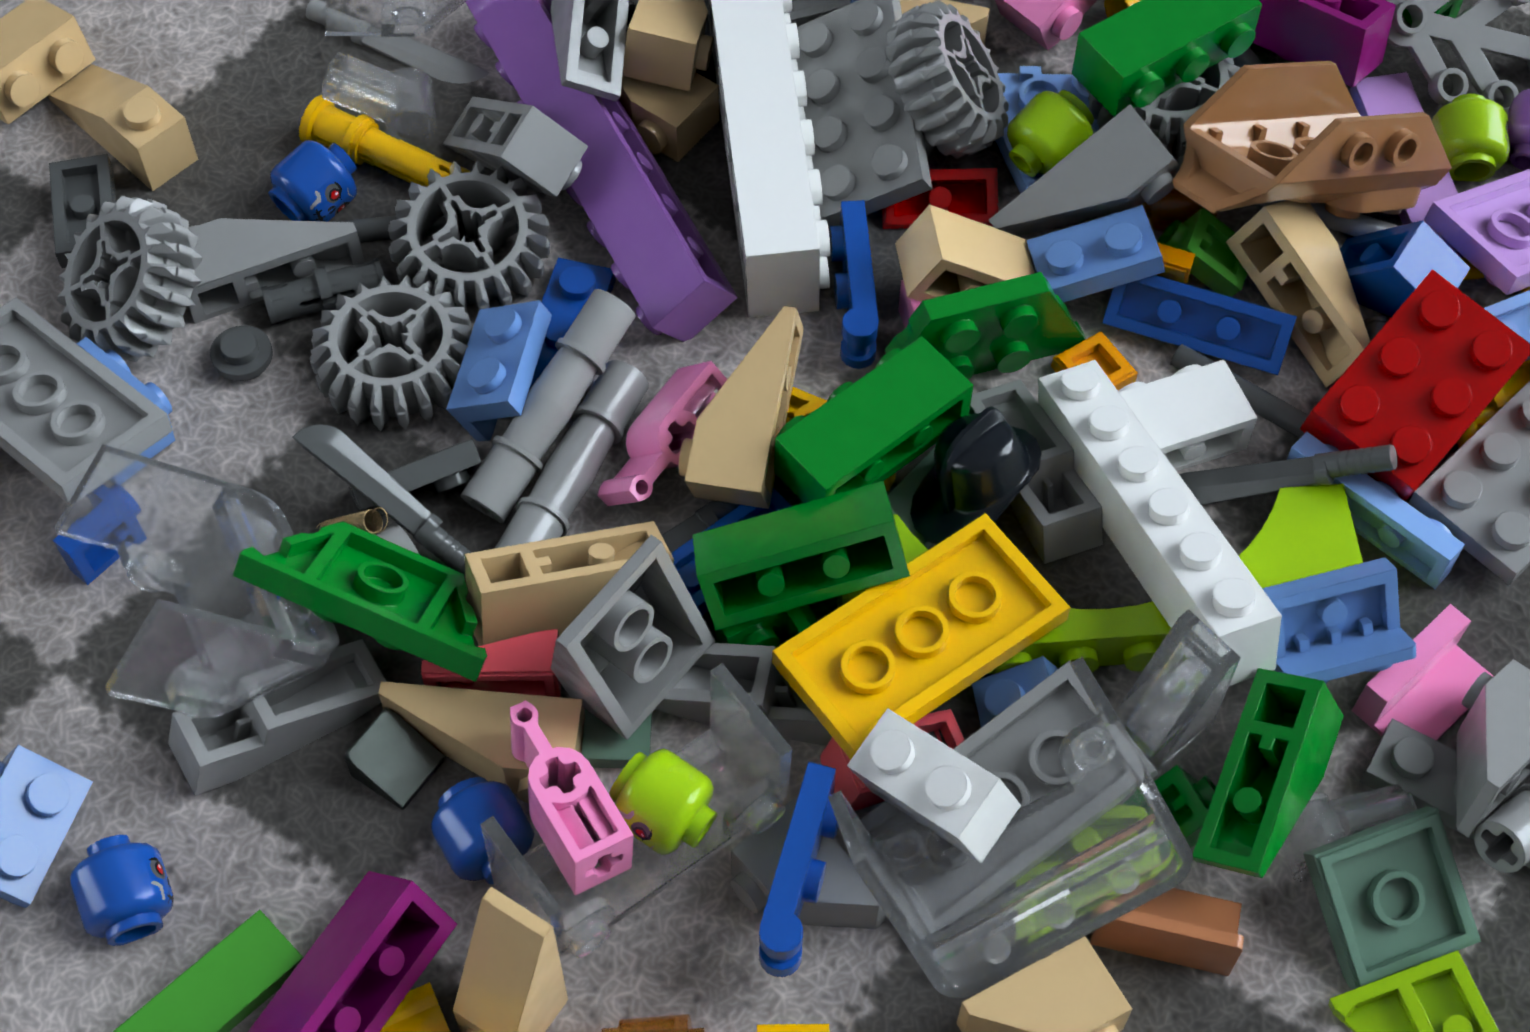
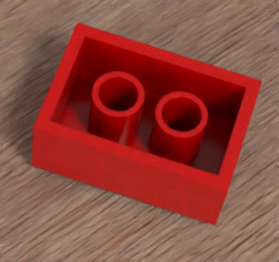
[1300,269,1530,501]

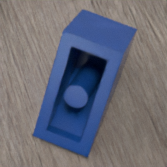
[1340,220,1470,317]

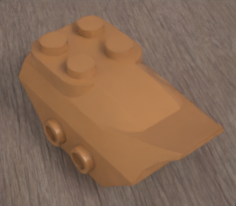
[1172,61,1452,219]

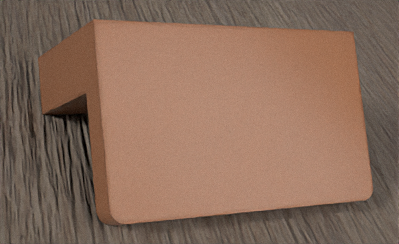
[1090,884,1244,976]

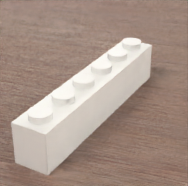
[1038,360,1282,691]

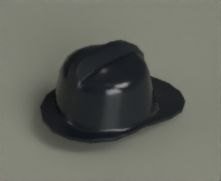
[910,406,1042,544]

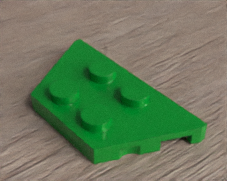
[865,272,1086,380]
[232,521,487,682]

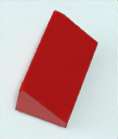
[881,168,998,229]

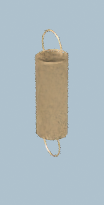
[316,507,388,534]

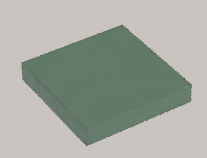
[1303,806,1481,989]

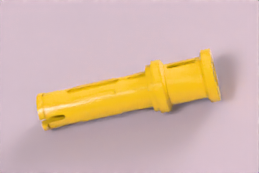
[299,95,470,187]

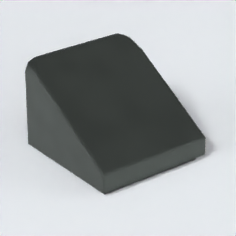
[345,707,445,811]

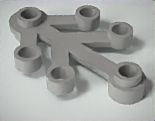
[1386,0,1530,113]

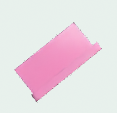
[1351,604,1494,741]

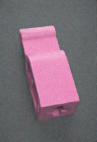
[597,361,727,506]
[510,700,634,896]

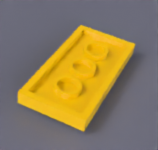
[772,513,1071,759]

